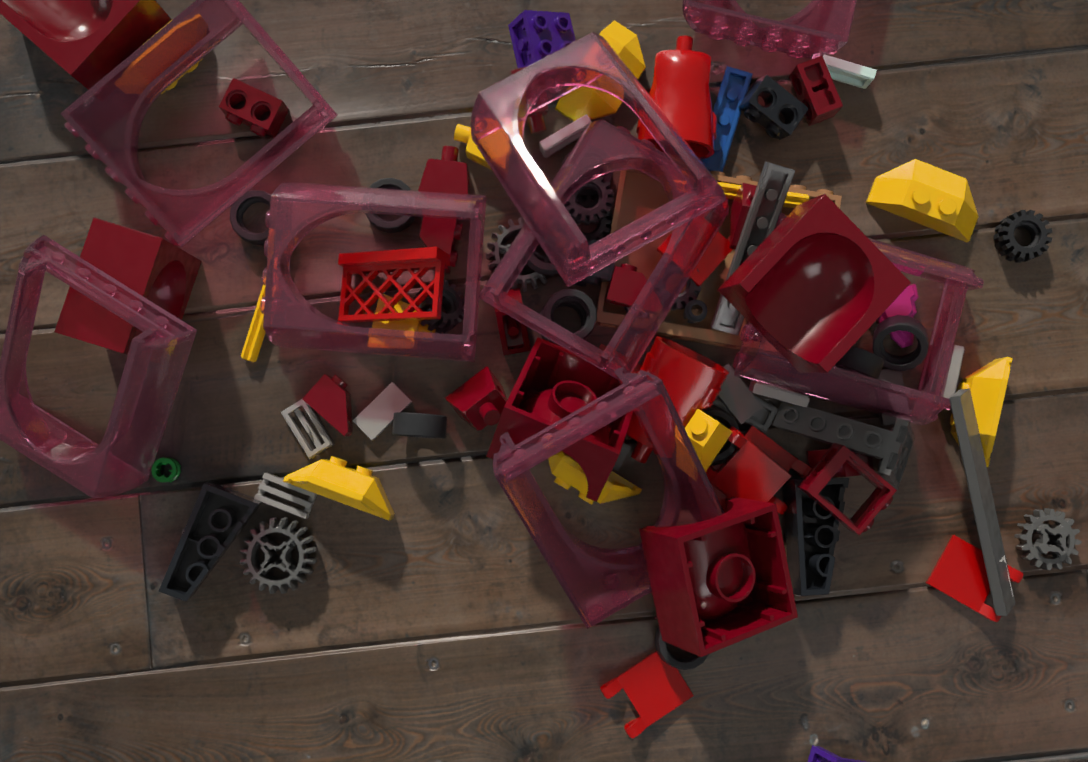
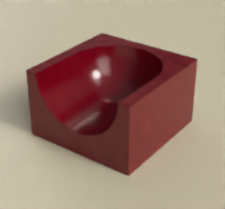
[0,0,172,99]
[718,194,911,373]
[54,217,202,364]
[486,337,644,502]
[639,497,798,657]

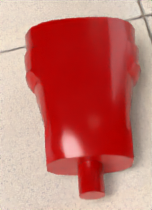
[635,35,717,159]
[626,336,729,463]

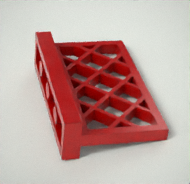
[338,247,451,323]

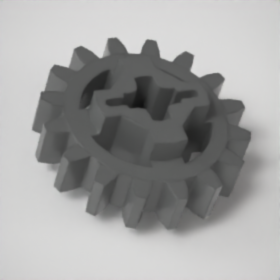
[1014,508,1082,570]

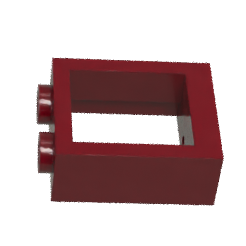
[798,443,897,535]

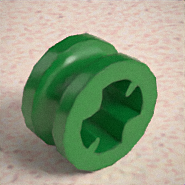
[151,458,181,483]

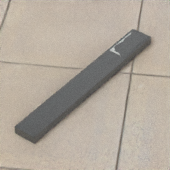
[949,388,1016,616]

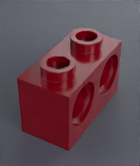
[789,56,843,126]
[219,78,289,138]

